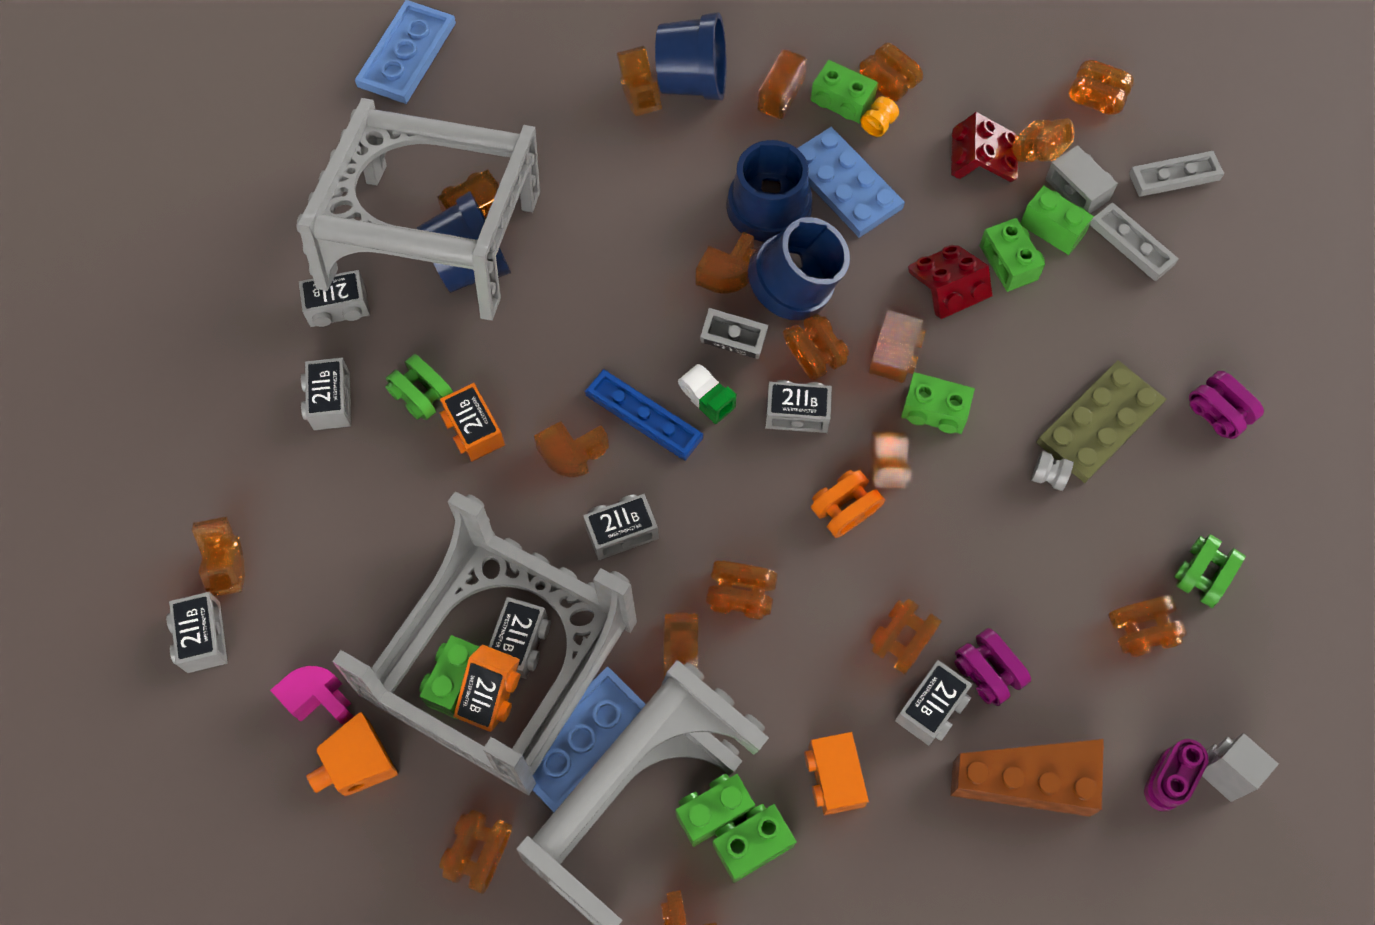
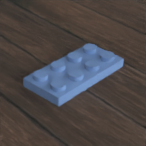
[355,0,456,104]
[797,127,905,238]
[533,667,646,813]

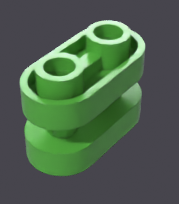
[385,354,453,420]
[1174,534,1246,608]

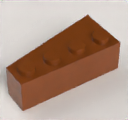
[950,739,1104,817]

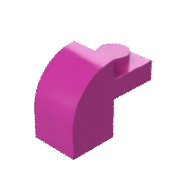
[270,666,354,725]

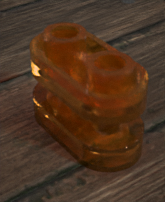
[859,43,923,101]
[1069,60,1134,115]
[1013,118,1075,162]
[783,313,849,380]
[706,561,778,620]
[1108,595,1187,657]
[870,598,942,675]
[439,809,512,894]

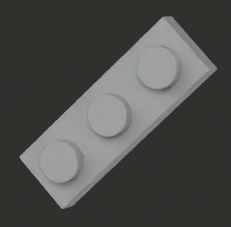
[1129,151,1224,197]
[1090,202,1179,282]

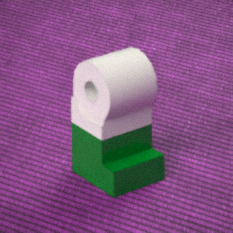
[678,364,737,425]

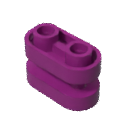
[1189,371,1264,439]
[954,628,1031,706]
[1144,739,1208,811]

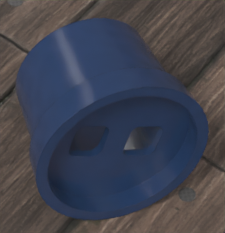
[655,12,727,101]
[726,140,812,242]
[417,191,511,293]
[748,217,850,320]

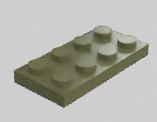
[1036,360,1167,483]

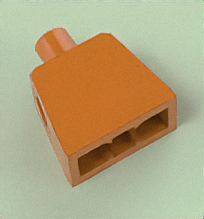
[306,712,398,796]

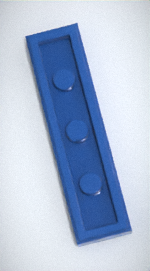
[585,369,703,461]

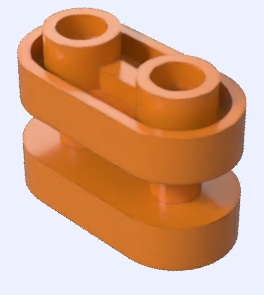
[811,470,885,538]

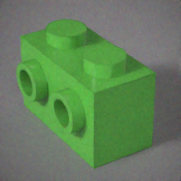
[811,60,878,124]
[1020,185,1094,255]
[979,218,1045,292]
[901,372,975,434]
[419,635,479,719]
[675,774,755,847]
[712,804,797,883]

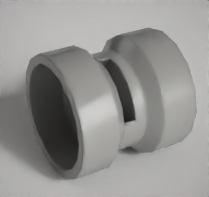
[1031,451,1074,491]

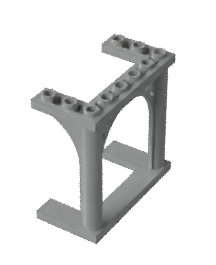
[296,98,540,321]
[332,491,637,795]
[517,660,769,925]

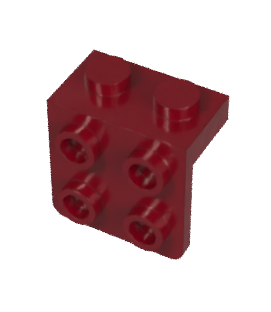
[951,112,1018,182]
[908,245,993,319]

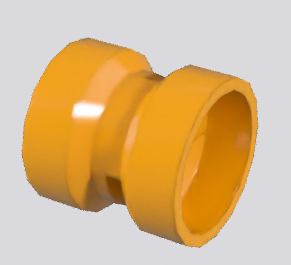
[860,96,899,137]

